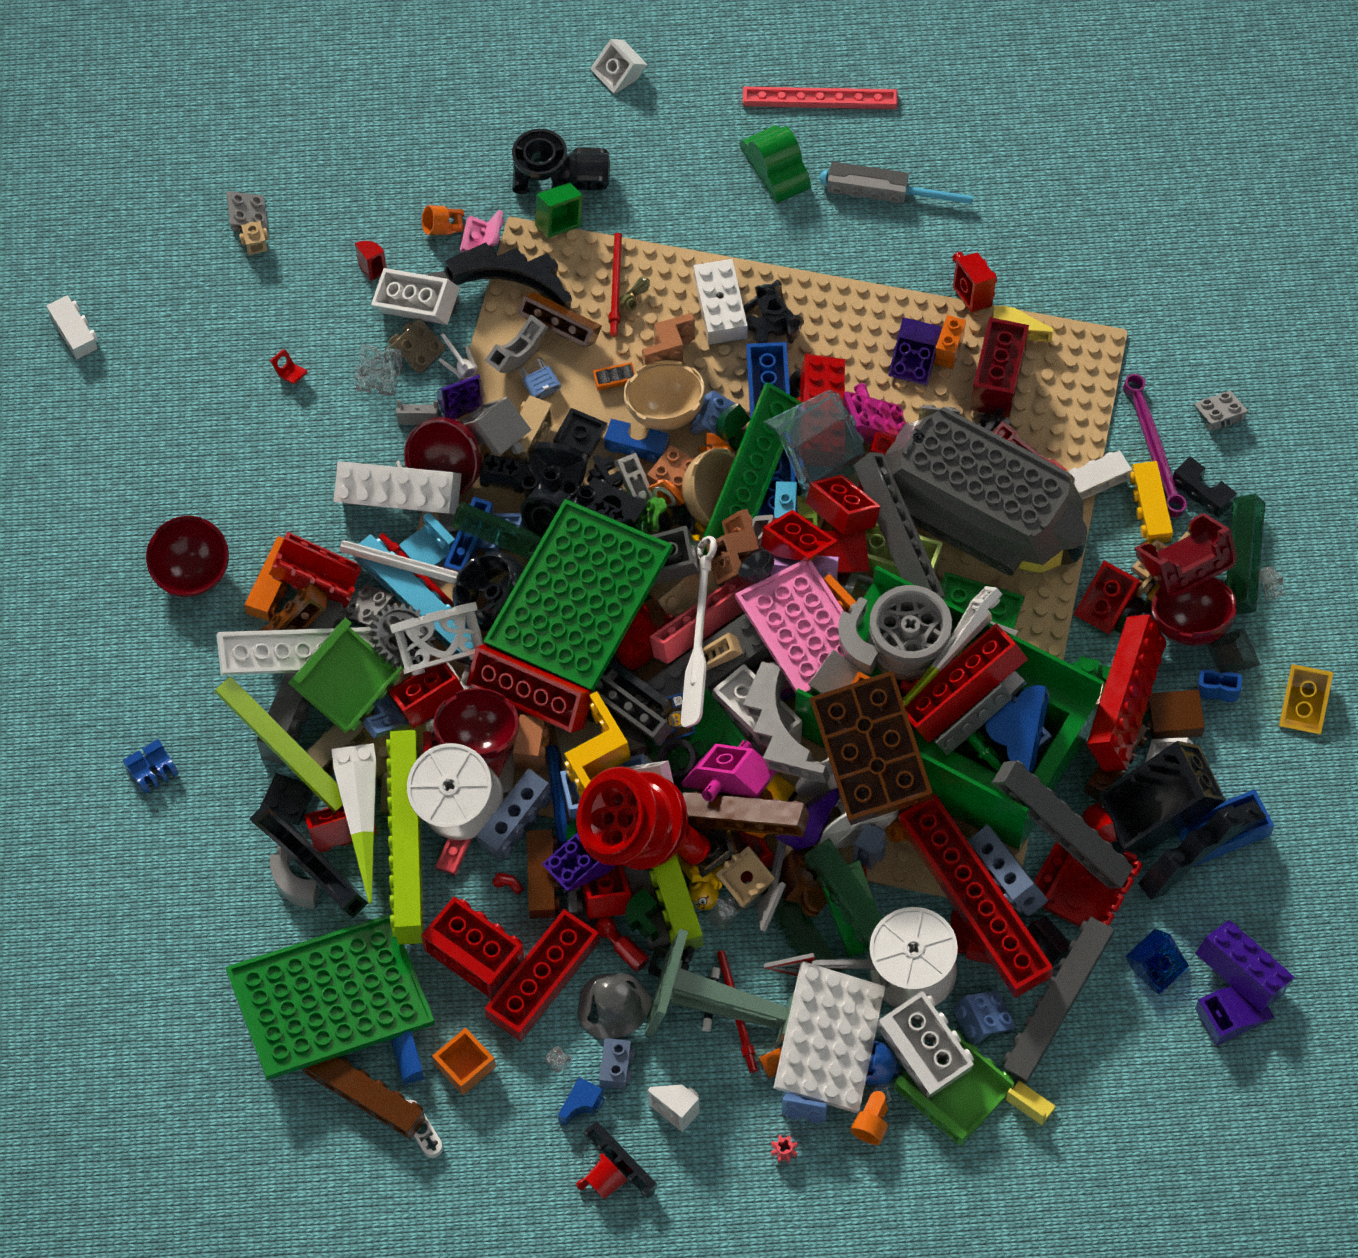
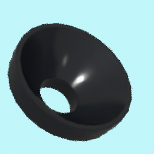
[658,506,695,534]
[738,550,774,583]

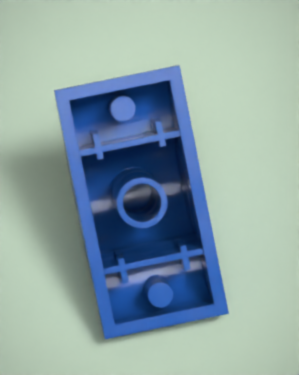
[986,685,1050,774]

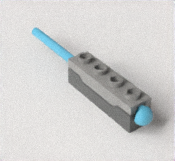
[819,161,973,204]

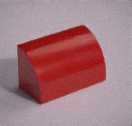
[355,241,387,282]
[1081,802,1117,843]

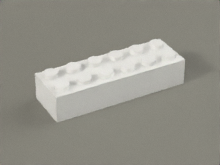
[334,461,461,515]

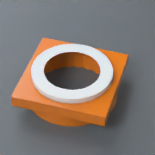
[648,479,684,508]

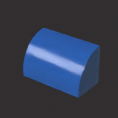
[392,1030,424,1085]

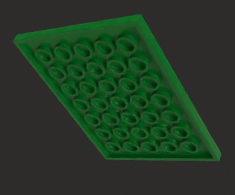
[484,499,674,692]
[226,913,435,1081]

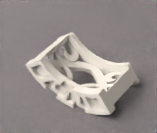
[390,602,484,676]

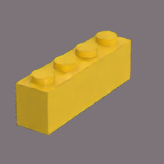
[1129,461,1173,544]

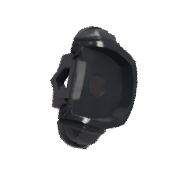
[746,284,804,344]

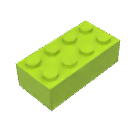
[649,855,703,949]

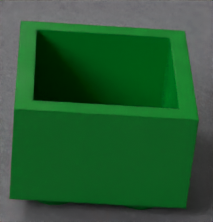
[535,182,583,238]

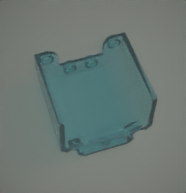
[765,390,866,500]

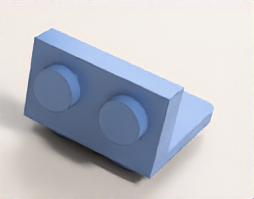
[689,390,745,443]
[952,991,1015,1046]

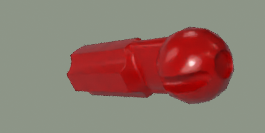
[595,917,649,972]

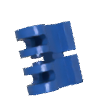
[123,739,179,794]

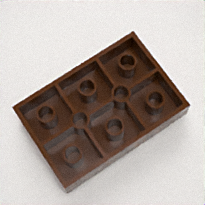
[810,671,934,825]

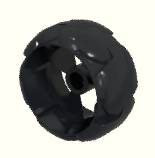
[452,552,525,632]

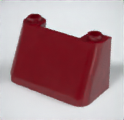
[1134,513,1237,597]

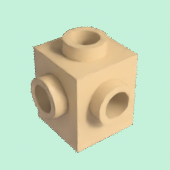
[239,221,269,255]

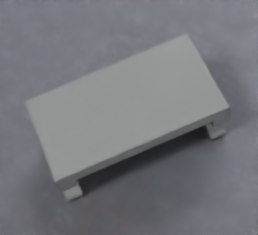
[396,400,439,424]

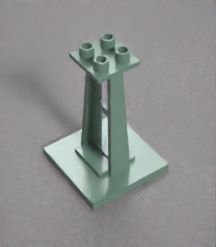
[644,929,794,1046]

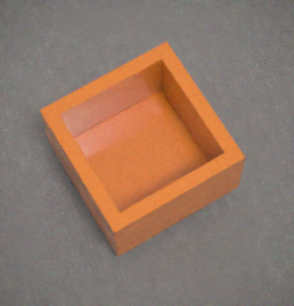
[432,1027,496,1095]

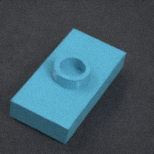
[774,482,797,519]

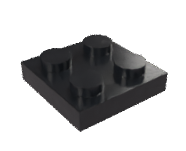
[553,408,608,459]
[260,773,314,825]

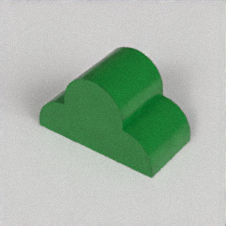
[739,125,811,204]

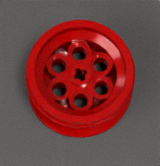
[576,767,688,870]

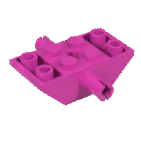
[843,383,907,445]
[681,740,777,802]

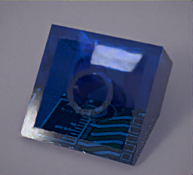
[1125,929,1189,995]

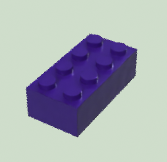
[1195,920,1295,1012]

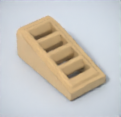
[702,632,743,671]

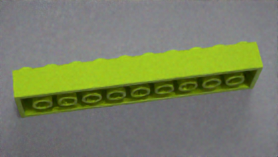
[386,730,424,945]

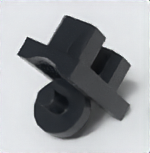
[974,407,1011,432]
[587,455,623,488]

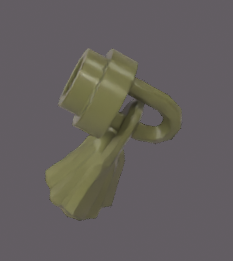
[619,276,650,311]

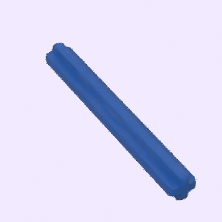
[546,745,568,844]

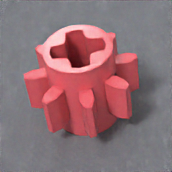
[771,1135,798,1164]

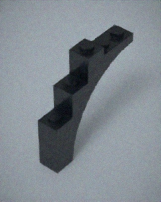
[444,242,572,310]
[1138,800,1267,900]
[249,803,368,918]

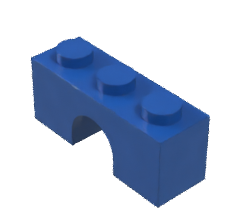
[604,418,670,463]

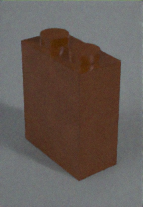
[1145,690,1205,739]

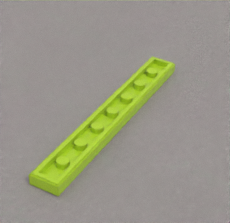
[214,676,343,813]

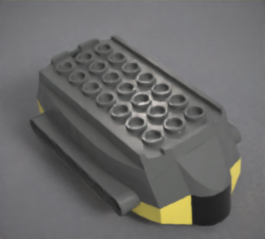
[885,407,1087,576]

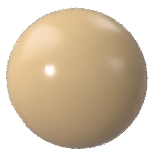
[624,360,705,431]
[682,448,736,527]

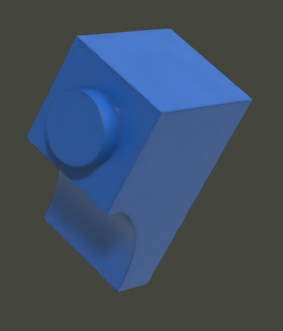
[558,1077,605,1126]

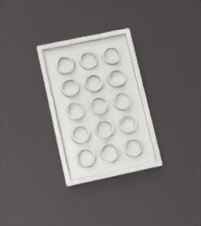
[773,961,885,1113]

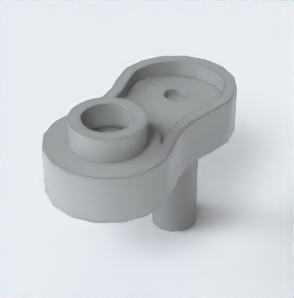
[841,573,874,595]

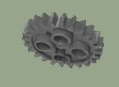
[368,603,436,668]

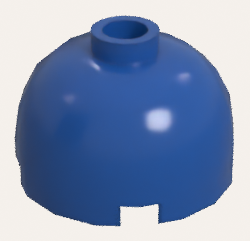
[865,1041,899,1087]

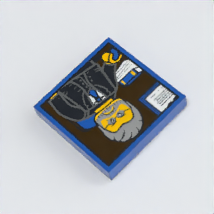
[649,692,696,746]

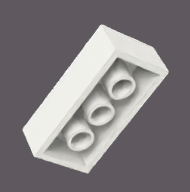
[693,259,747,345]
[371,268,460,325]

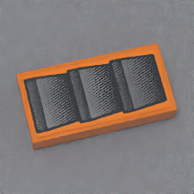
[593,362,635,391]

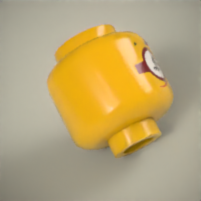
[688,881,719,910]

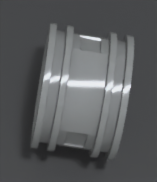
[868,585,952,682]

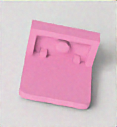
[459,210,504,253]

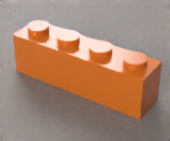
[245,536,288,622]

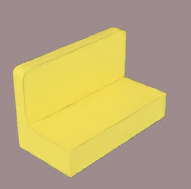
[1006,1081,1055,1125]

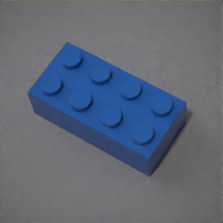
[1177,789,1274,866]

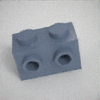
[853,823,887,870]
[599,1038,635,1090]

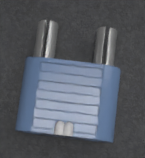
[518,358,562,399]

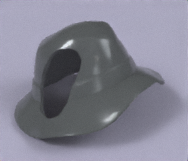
[578,973,652,1040]

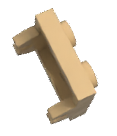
[716,846,777,908]

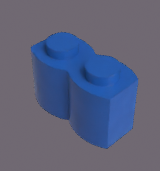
[1196,669,1242,702]

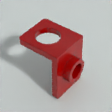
[270,349,308,384]

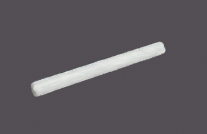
[340,540,458,584]

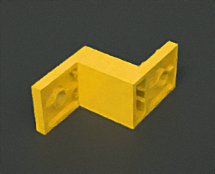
[564,691,631,798]

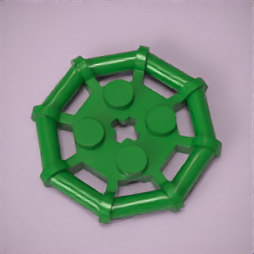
[966,727,1010,774]

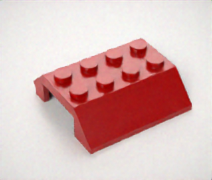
[269,532,362,608]
[1034,842,1143,928]

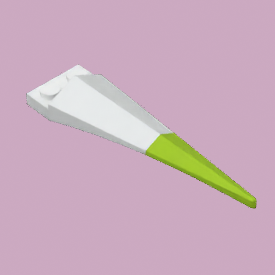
[903,586,1002,707]
[332,743,377,905]

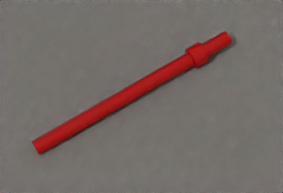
[608,233,622,337]
[378,533,455,608]
[717,950,758,1073]

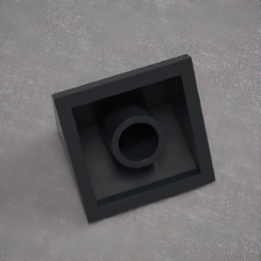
[1027,917,1071,967]

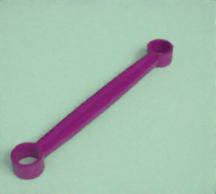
[1123,374,1187,518]

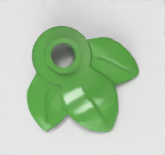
[647,496,667,533]

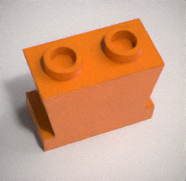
[934,315,966,369]

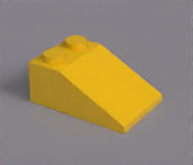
[1279,664,1334,734]

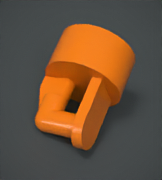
[422,205,465,235]
[850,1091,888,1145]

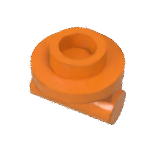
[887,820,908,842]

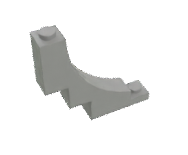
[743,662,830,784]

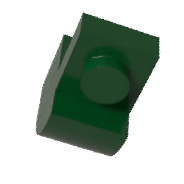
[716,404,751,451]
[625,888,660,942]

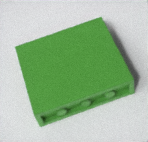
[288,617,402,734]
[894,1027,1014,1146]

